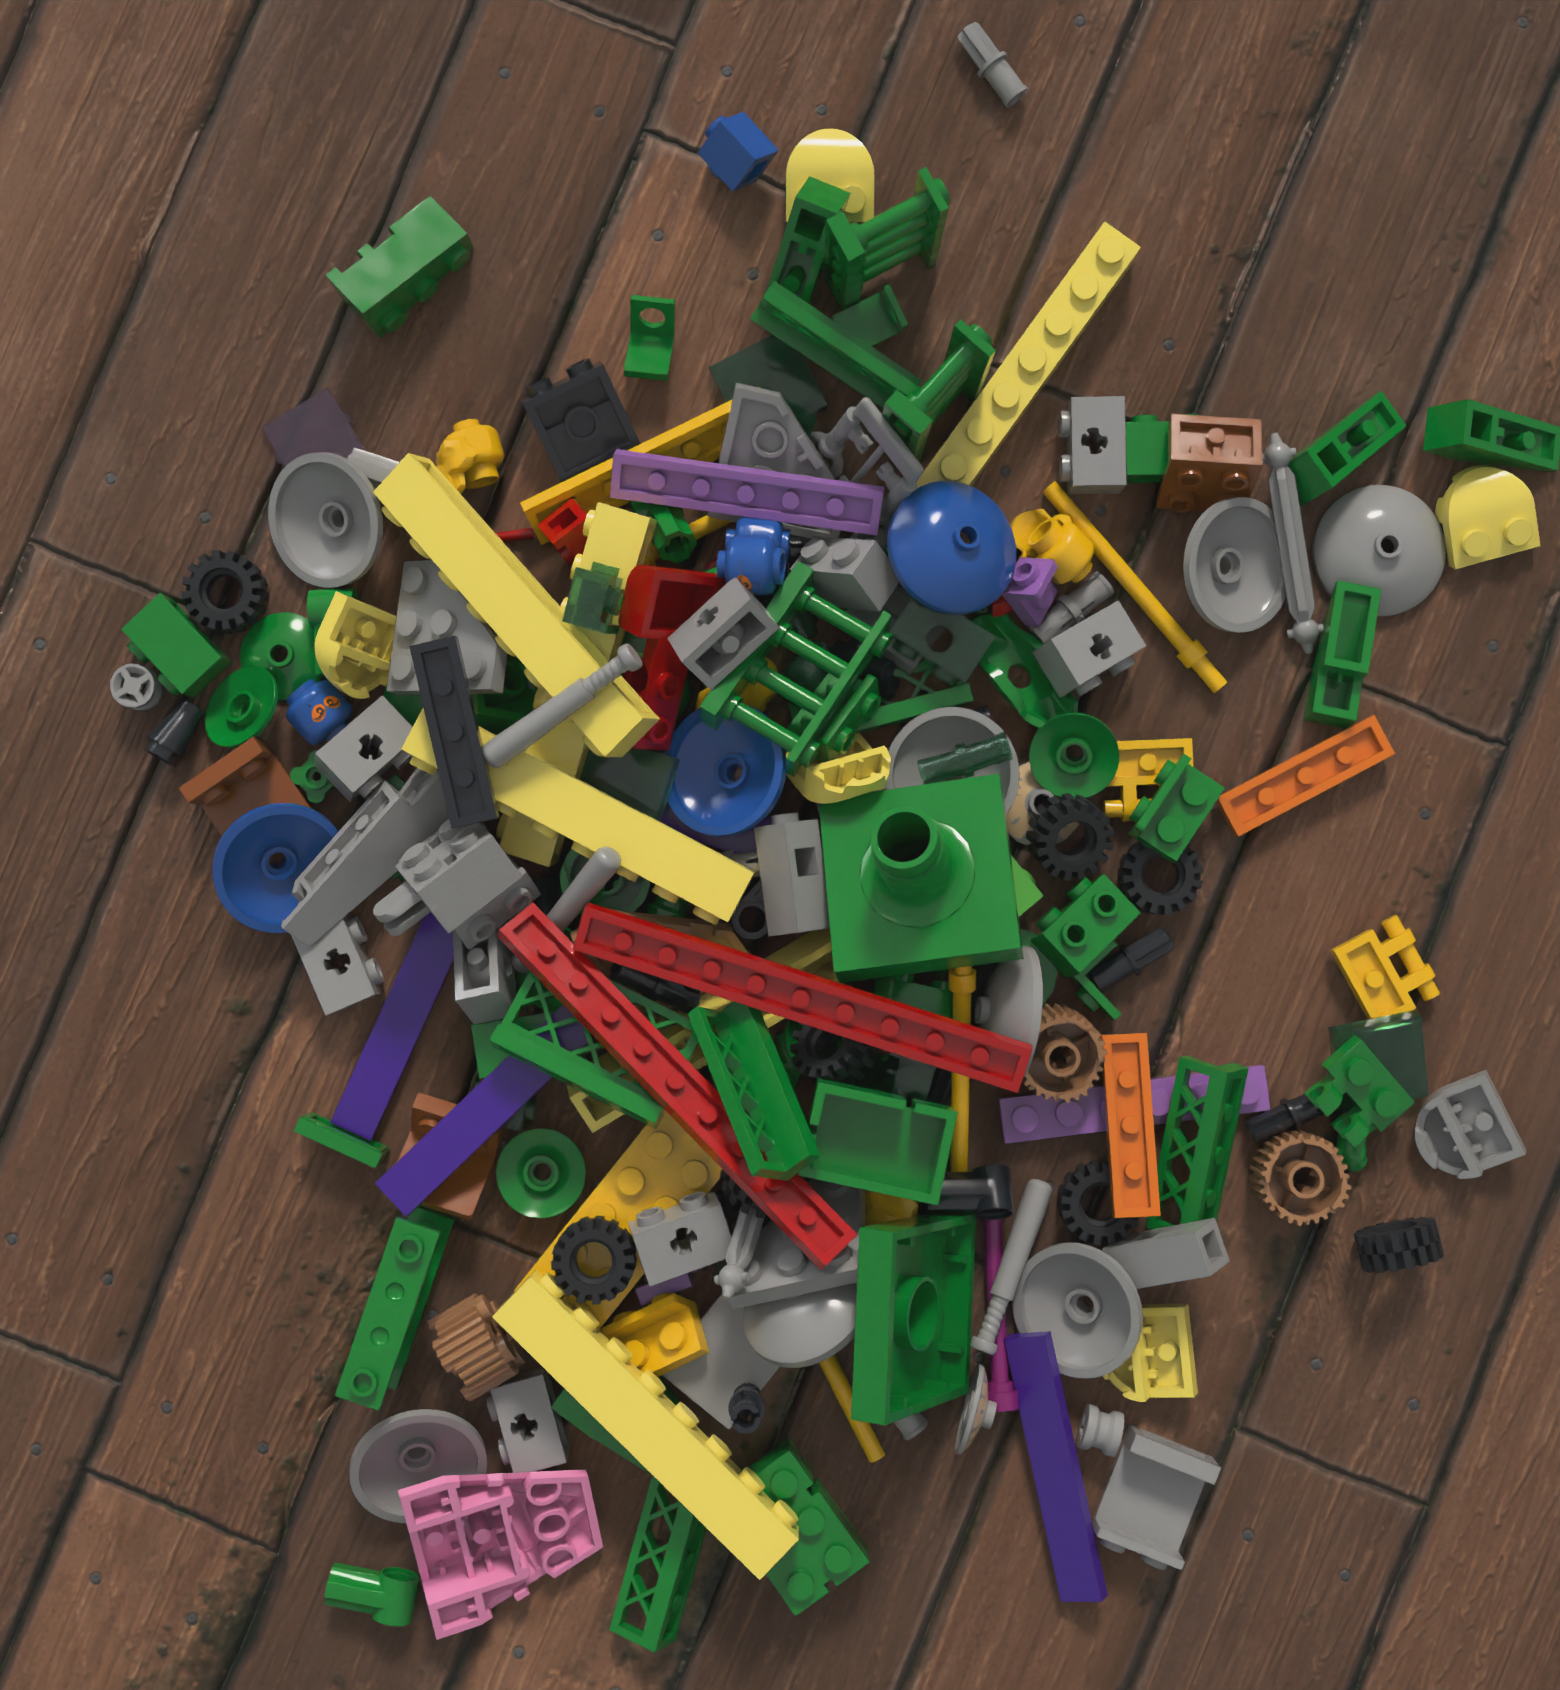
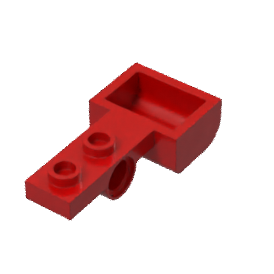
[618,565,726,750]

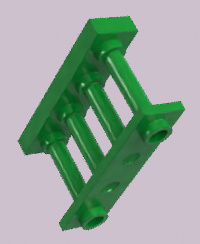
[823,167,951,311]
[876,319,996,462]
[700,561,894,777]
[335,1205,457,1411]

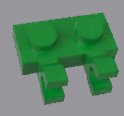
[1303,1034,1415,1148]

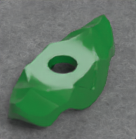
[964,612,1078,729]

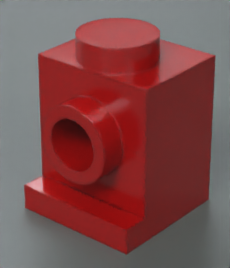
[537,498,588,566]

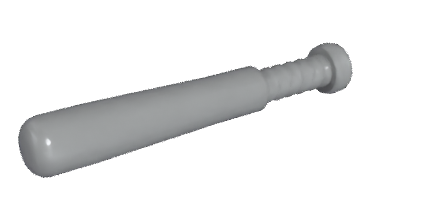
[482,644,642,768]
[511,847,621,974]
[970,1179,1053,1356]

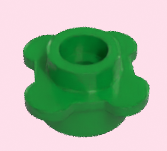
[290,750,335,803]

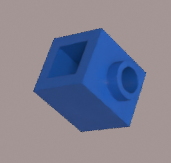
[698,112,779,192]

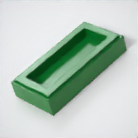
[294,1112,390,1169]

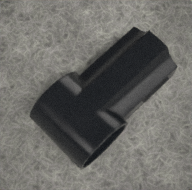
[923,1164,1014,1220]

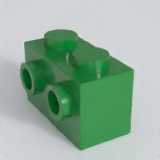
[1030,874,1141,979]

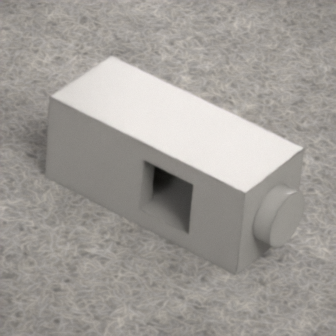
[754,813,830,936]
[1102,1218,1230,1289]

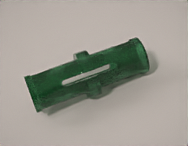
[917,732,1013,784]

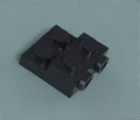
[521,358,641,482]

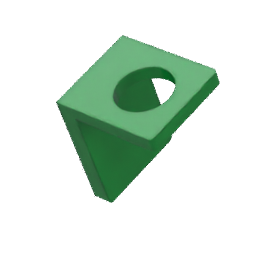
[832,284,909,346]
[624,295,675,381]
[1070,940,1122,1021]

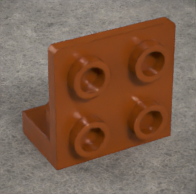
[1156,414,1263,513]
[178,737,312,836]
[397,1092,503,1220]

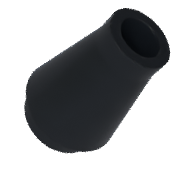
[144,699,205,768]

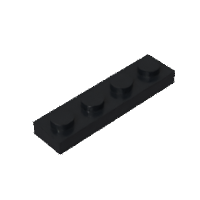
[409,636,500,829]

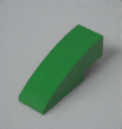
[1303,580,1381,729]

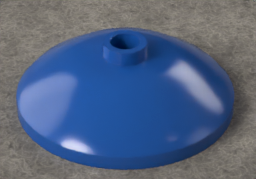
[887,481,1016,615]
[662,704,786,837]
[212,803,339,933]

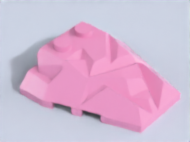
[398,1469,603,1640]

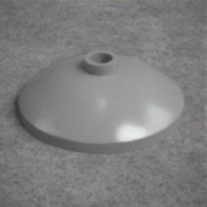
[268,452,383,588]
[1312,485,1446,617]
[1183,497,1286,633]
[885,707,1020,815]
[974,946,1043,1078]
[1012,1243,1143,1379]
[743,1283,857,1368]
[349,1409,487,1523]

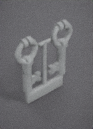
[808,397,924,535]

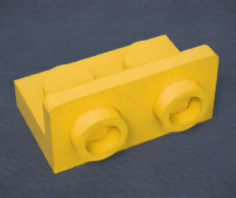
[599,1293,710,1377]

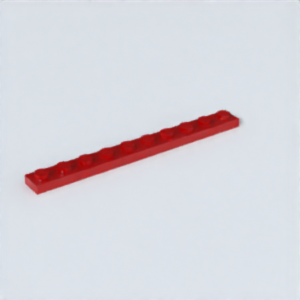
[497,902,857,1271]
[573,903,1033,1093]

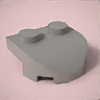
[1415,1069,1526,1179]

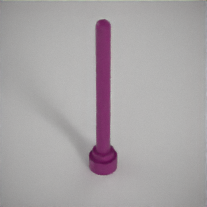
[984,1219,1019,1412]

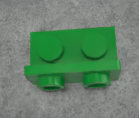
[787,673,881,762]
[1128,754,1225,864]

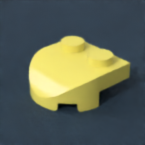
[786,129,874,222]
[1435,465,1540,570]
[315,591,397,699]
[786,733,891,804]
[1103,1303,1198,1402]

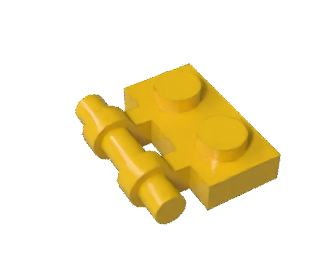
[1103,738,1193,822]
[1330,915,1440,1029]

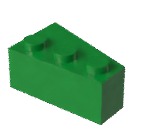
[325,196,474,338]

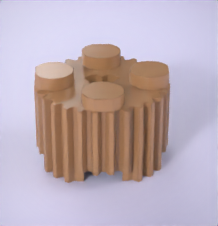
[1022,1003,1107,1103]
[1249,1129,1352,1226]
[427,1293,527,1402]

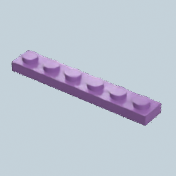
[610,449,885,536]
[998,1064,1270,1144]

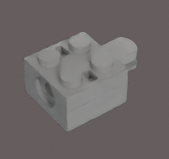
[373,819,523,936]

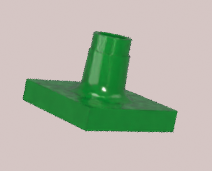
[819,774,1024,983]
[851,1213,976,1426]

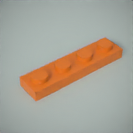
[1216,715,1395,837]
[1100,1033,1161,1218]

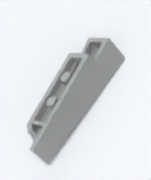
[281,768,449,945]

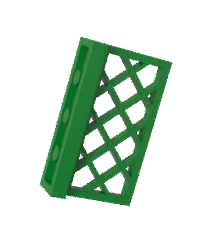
[749,281,922,410]
[489,971,699,1129]

